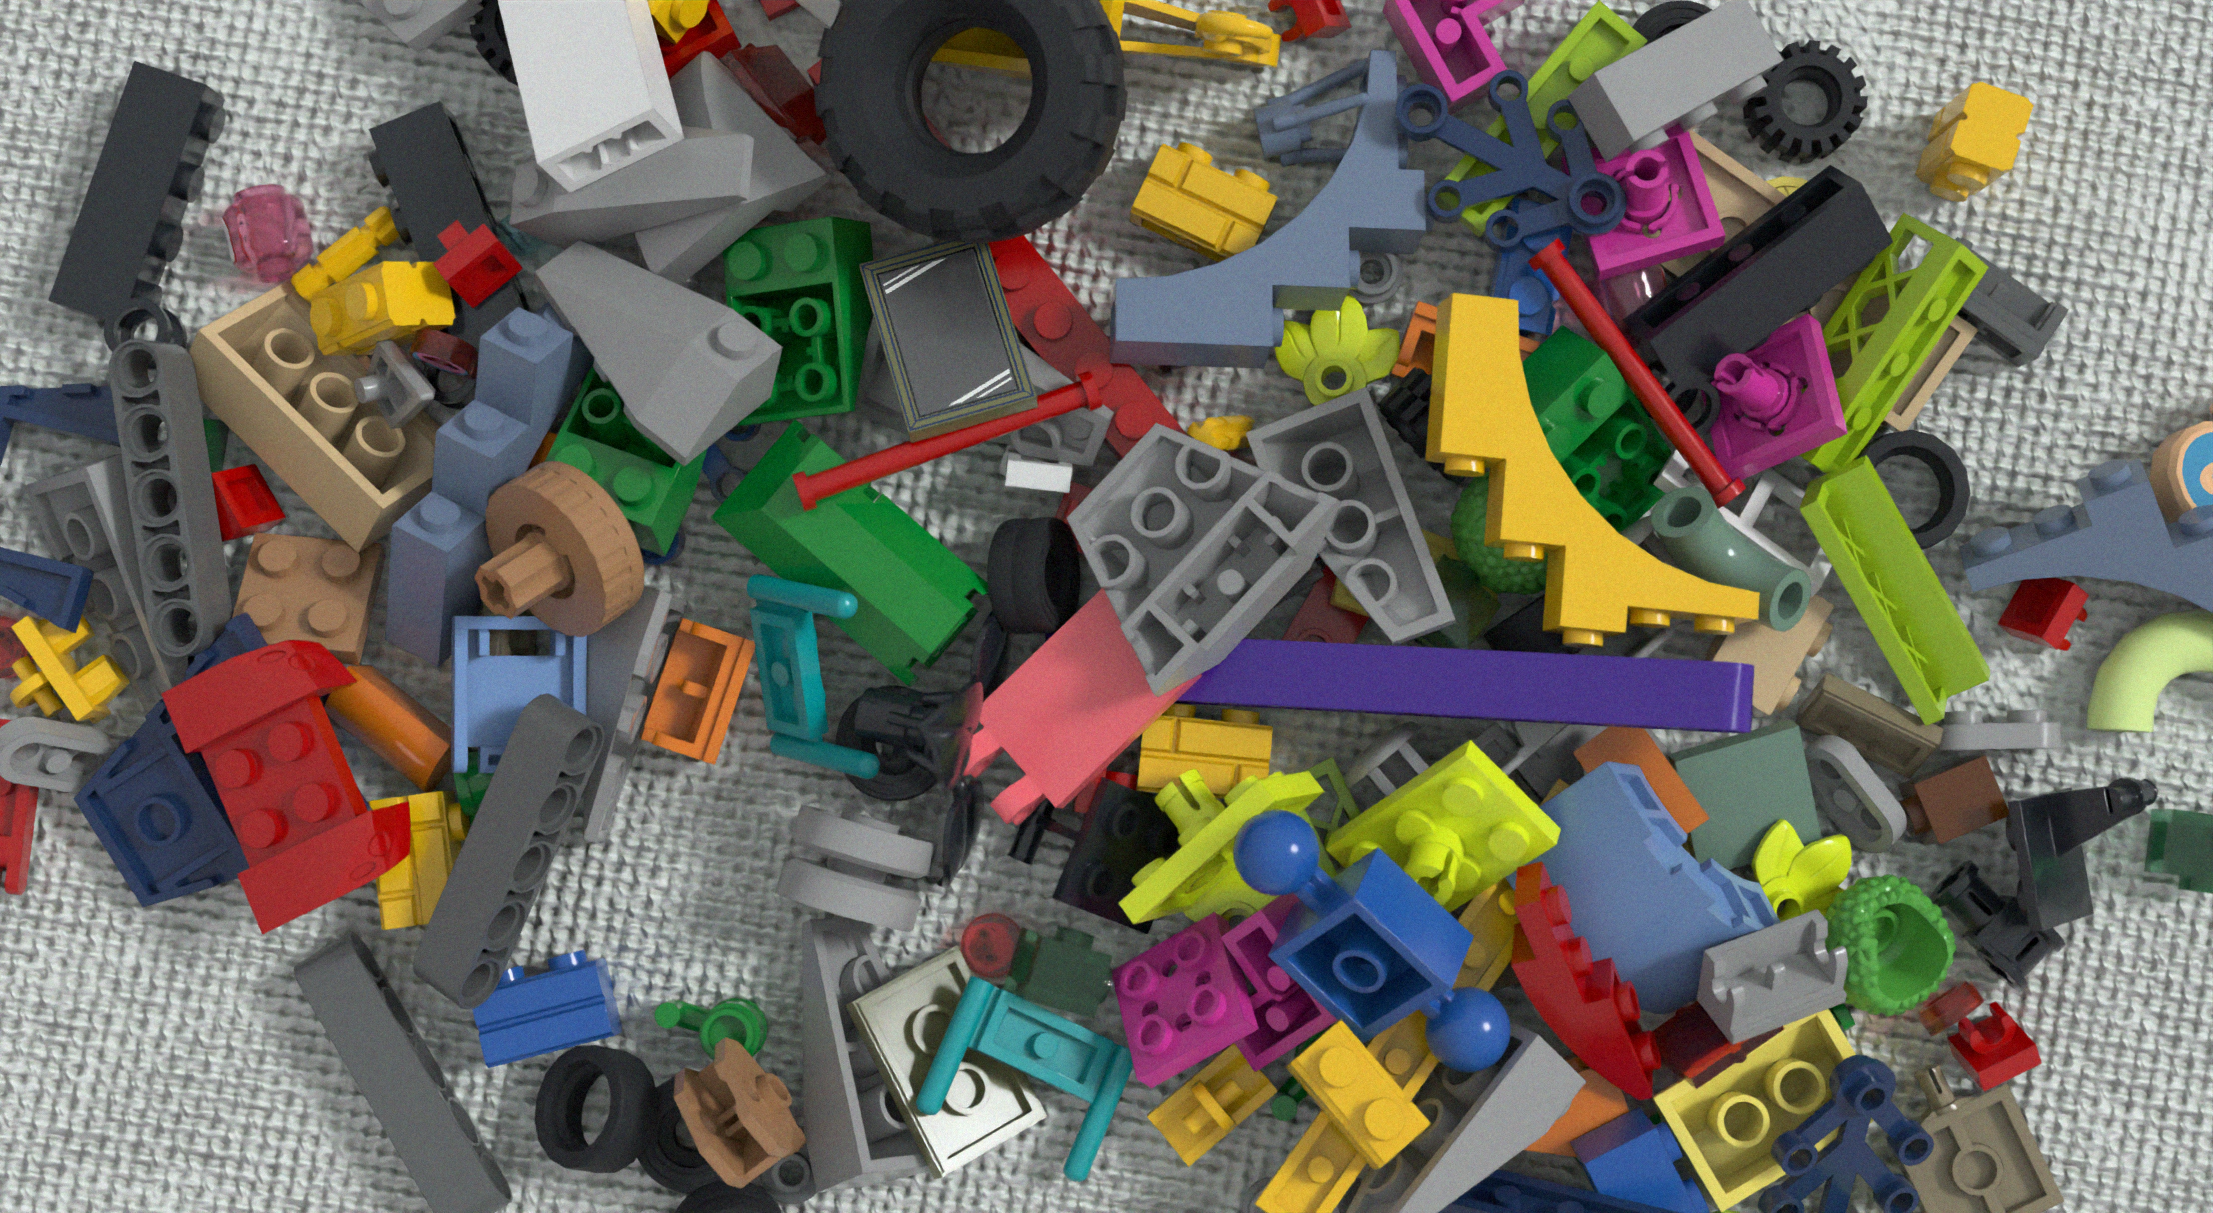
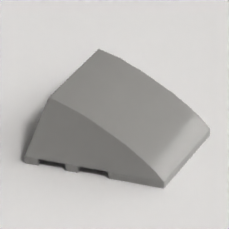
[633,51,835,290]
[1067,423,1341,697]

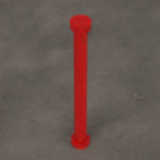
[1527,238,1746,509]
[791,371,1102,512]

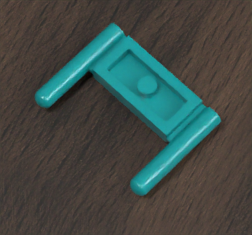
[746,574,880,779]
[916,976,1134,1182]

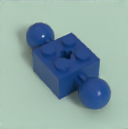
[1233,809,1511,1073]

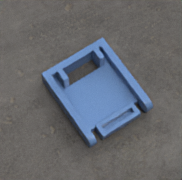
[451,616,587,773]

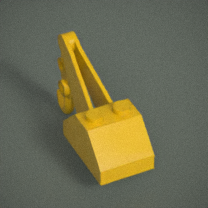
[930,0,1282,80]

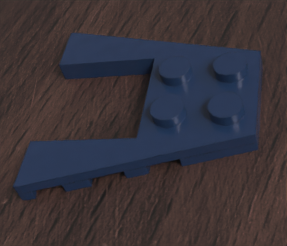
[0,383,120,633]
[73,612,372,907]

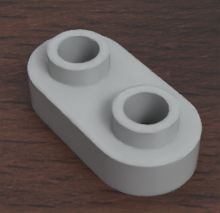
[1935,710,2062,751]
[0,717,116,794]
[1804,735,1907,853]

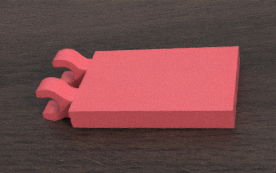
[963,588,1203,825]

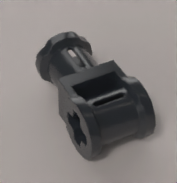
[1930,860,2066,992]

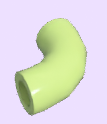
[2086,608,2213,733]

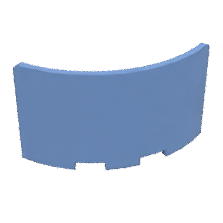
[1506,761,1780,1015]

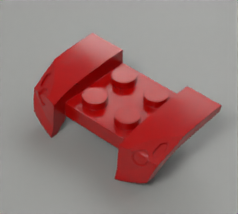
[161,640,411,935]

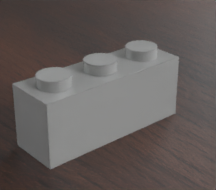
[1567,0,1783,163]

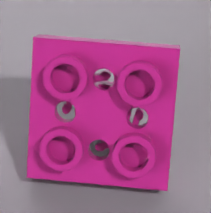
[1560,124,1726,281]
[1701,314,1848,480]
[1111,912,1258,1088]

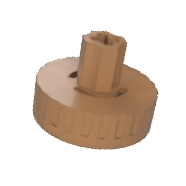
[474,461,645,637]

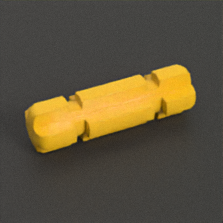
[291,206,400,304]
[1187,414,1255,453]

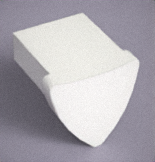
[999,444,1076,493]

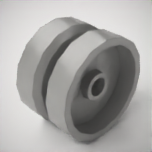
[775,805,938,932]

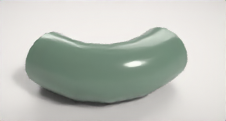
[1651,486,1811,632]

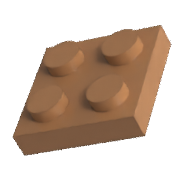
[232,533,386,665]

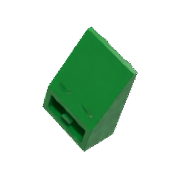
[722,216,874,426]
[1522,325,1686,533]
[544,363,708,556]

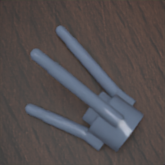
[1253,58,1369,167]

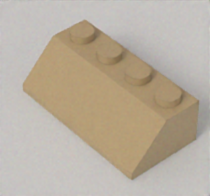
[188,280,440,553]

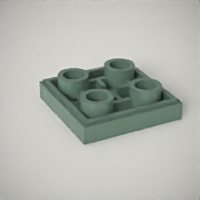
[1668,719,1822,870]

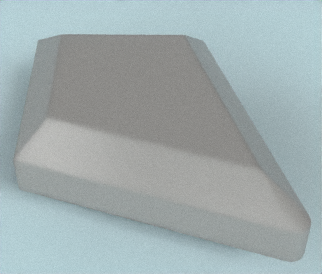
[354,339,436,429]

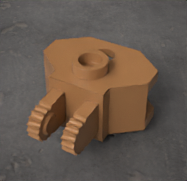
[674,1037,806,1188]

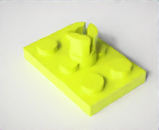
[1325,740,1561,913]
[1118,769,1324,924]

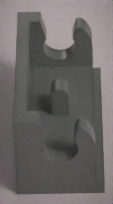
[1955,237,2069,368]

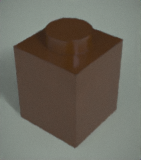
[1897,755,2009,845]

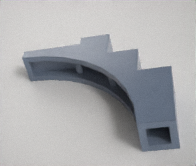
[1110,50,1434,369]
[385,302,594,667]
[1959,458,2213,613]

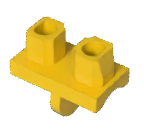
[9,614,130,724]
[1147,1043,1278,1167]

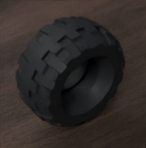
[814,0,1128,244]

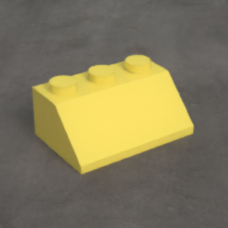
[1652,1009,1874,1213]

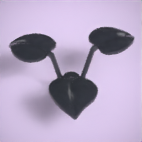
[855,609,1011,888]

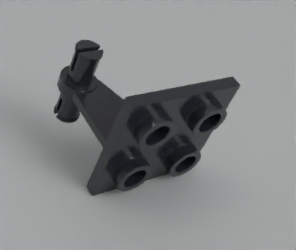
[1007,777,1182,934]
[2005,777,2158,932]

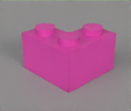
[1382,0,1525,115]
[1220,893,1337,1072]

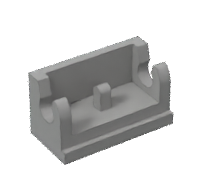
[1697,909,1848,1045]

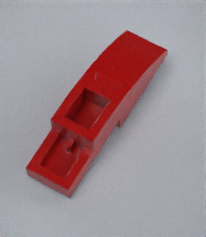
[1511,861,1661,1100]

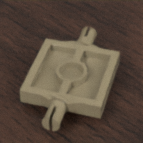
[1885,1063,2064,1213]

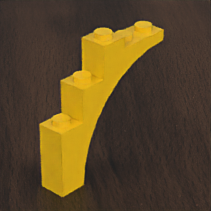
[1425,293,1760,648]

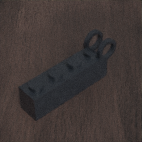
[48,61,226,370]
[368,101,532,410]
[1622,165,1893,436]

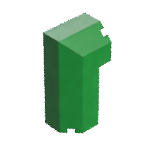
[711,419,989,687]

